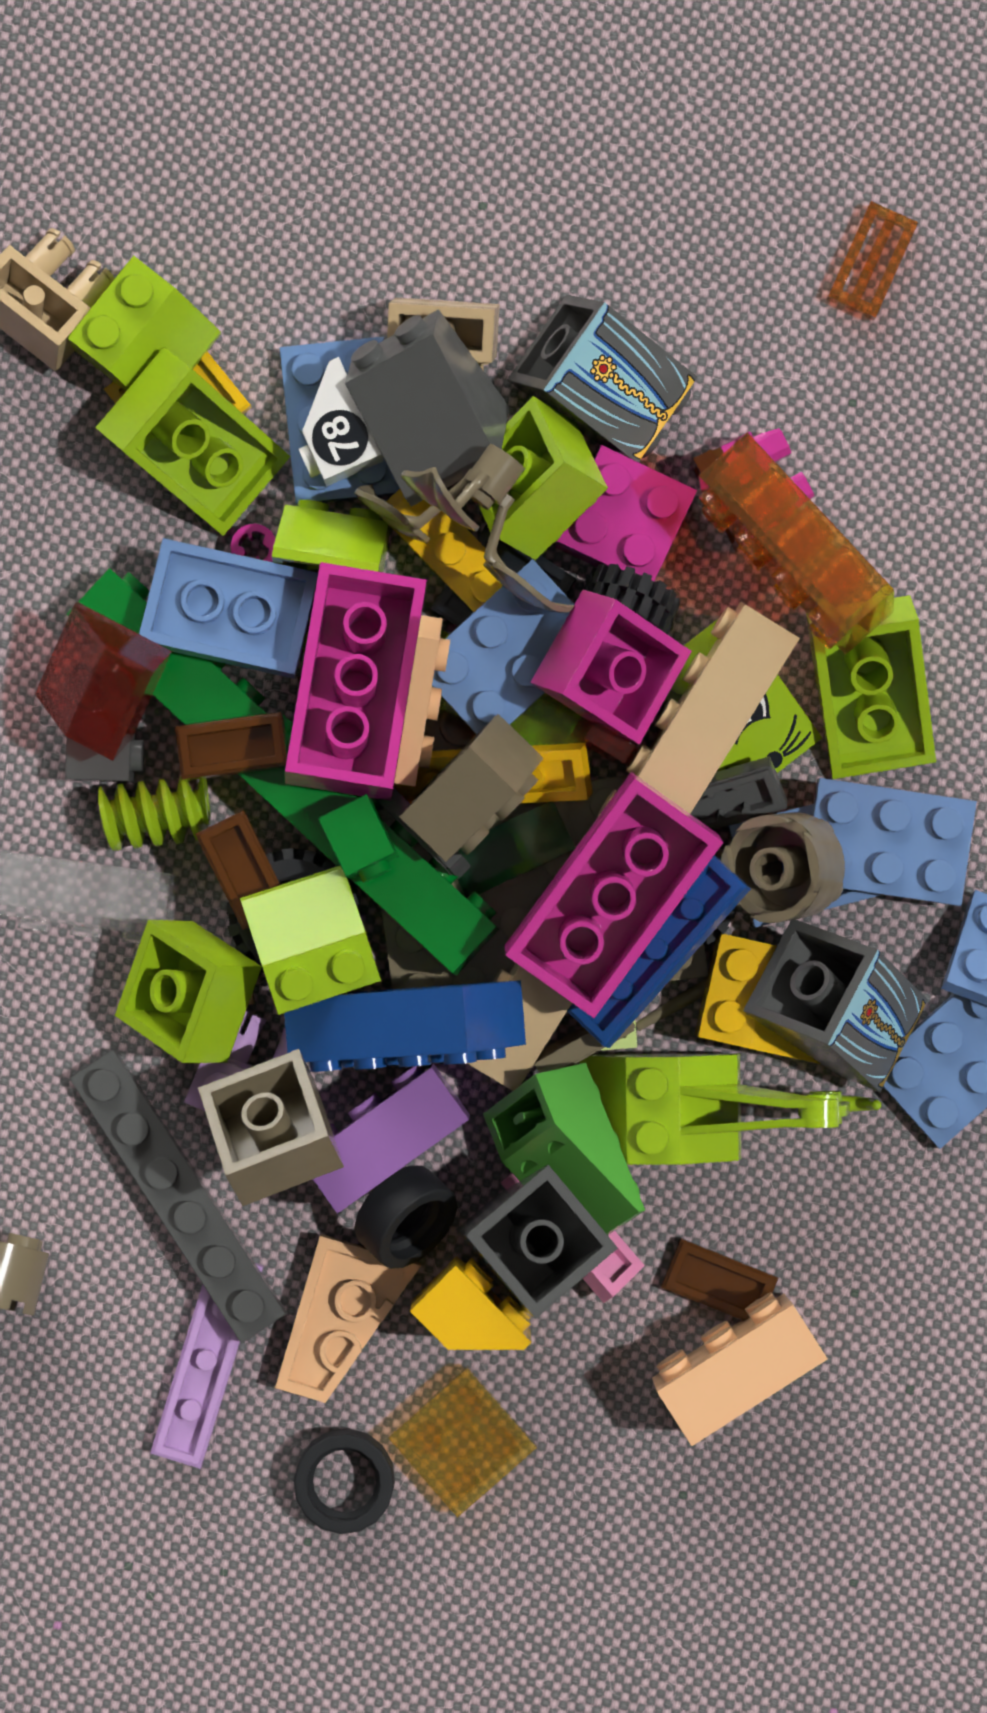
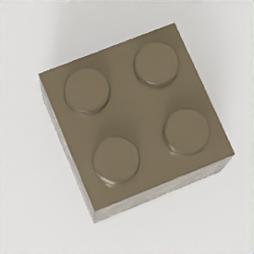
[399,713,543,862]
[198,1049,344,1206]

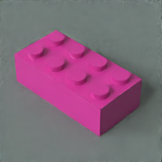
[285,562,427,801]
[505,772,723,1018]

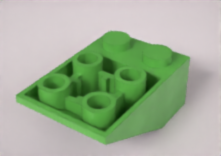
[483,1063,645,1235]

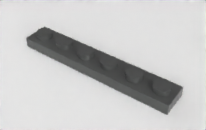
[69,1049,288,1344]

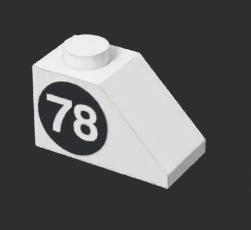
[298,357,384,487]

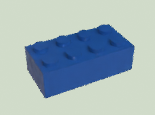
[284,980,526,1072]

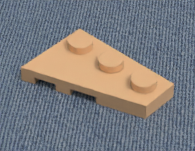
[394,615,450,787]
[275,1234,421,1403]

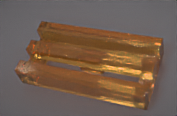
[827,201,918,320]

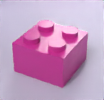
[555,445,697,581]
[530,590,692,744]

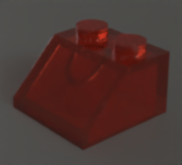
[35,602,172,761]

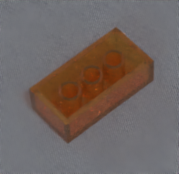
[699,432,894,655]

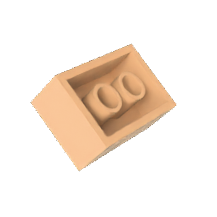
[652,1292,828,1446]

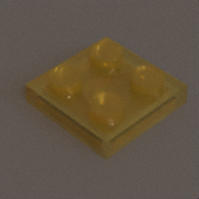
[388,1366,537,1518]

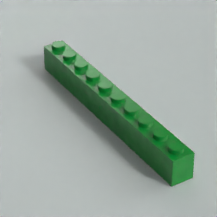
[66,568,499,976]

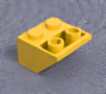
[410,1256,532,1350]

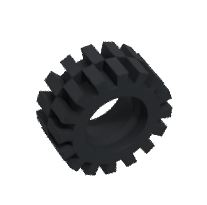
[584,564,680,635]

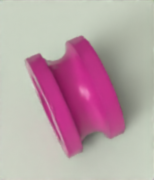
[230,523,276,562]

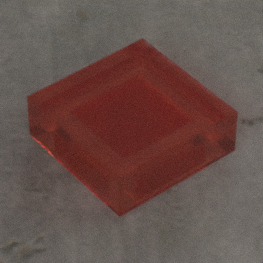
[570,719,638,766]

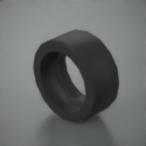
[354,1165,458,1269]
[294,1428,395,1534]

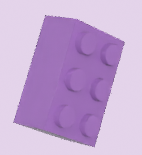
[313,1063,470,1214]

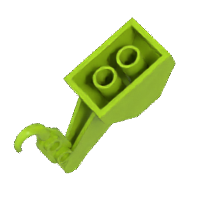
[579,1053,881,1165]

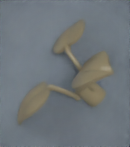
[354,444,575,613]

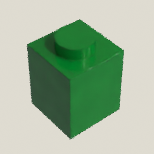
[318,794,399,883]

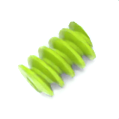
[98,776,211,851]

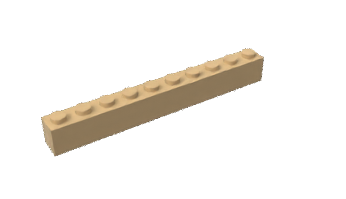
[467,602,800,1091]

